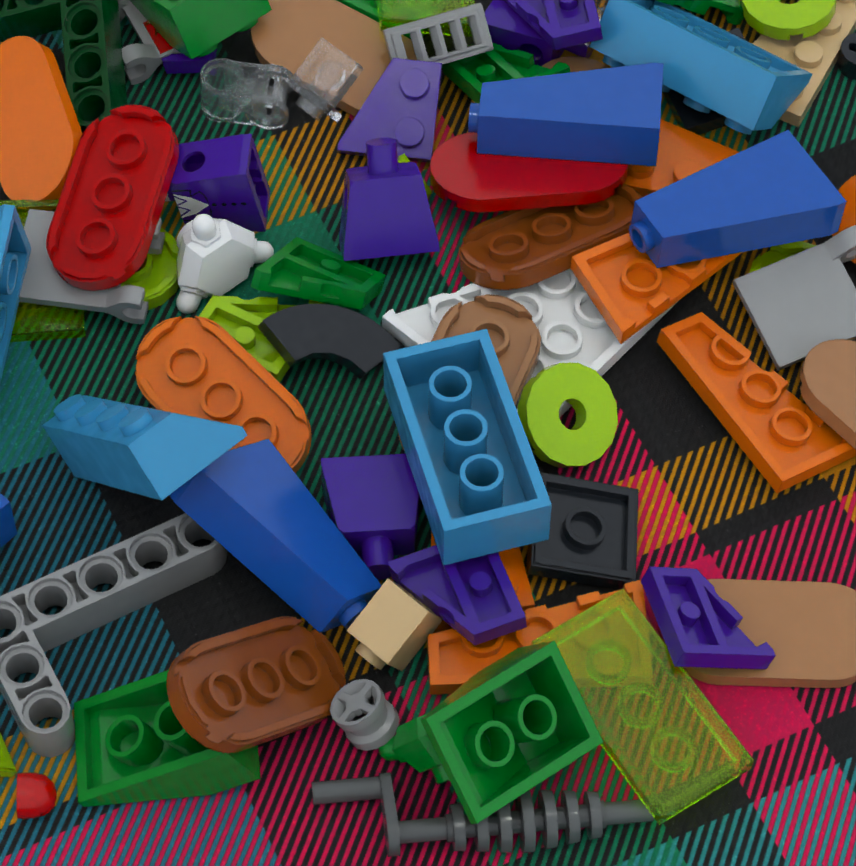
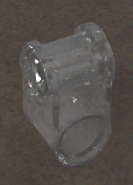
[200,58,295,129]

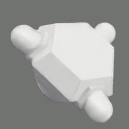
[176,214,274,314]

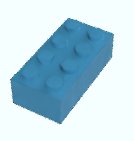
[383,329,552,566]

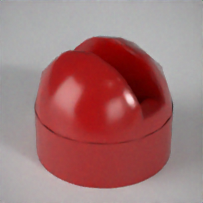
[16,772,57,819]

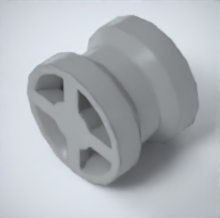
[330,679,400,751]

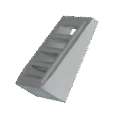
[382,3,494,64]

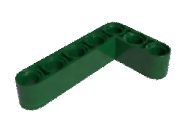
[0,0,127,133]

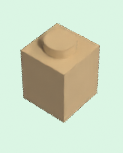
[347,578,442,671]

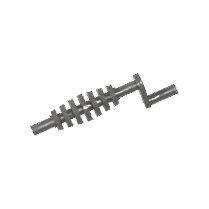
[311,772,654,857]

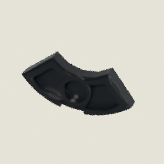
[258,304,402,379]

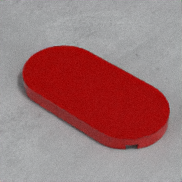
[46,105,179,291]
[430,133,628,213]

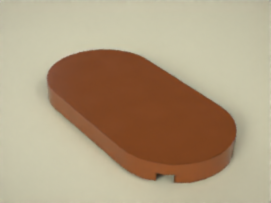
[459,184,642,290]
[167,616,346,753]

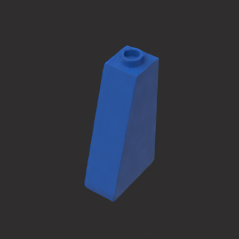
[468,63,664,166]
[629,130,847,268]
[169,439,382,633]

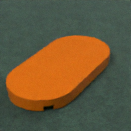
[0,36,83,209]
[135,316,311,473]

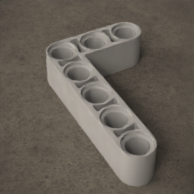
[0,513,227,757]

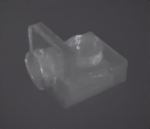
[287,37,364,123]

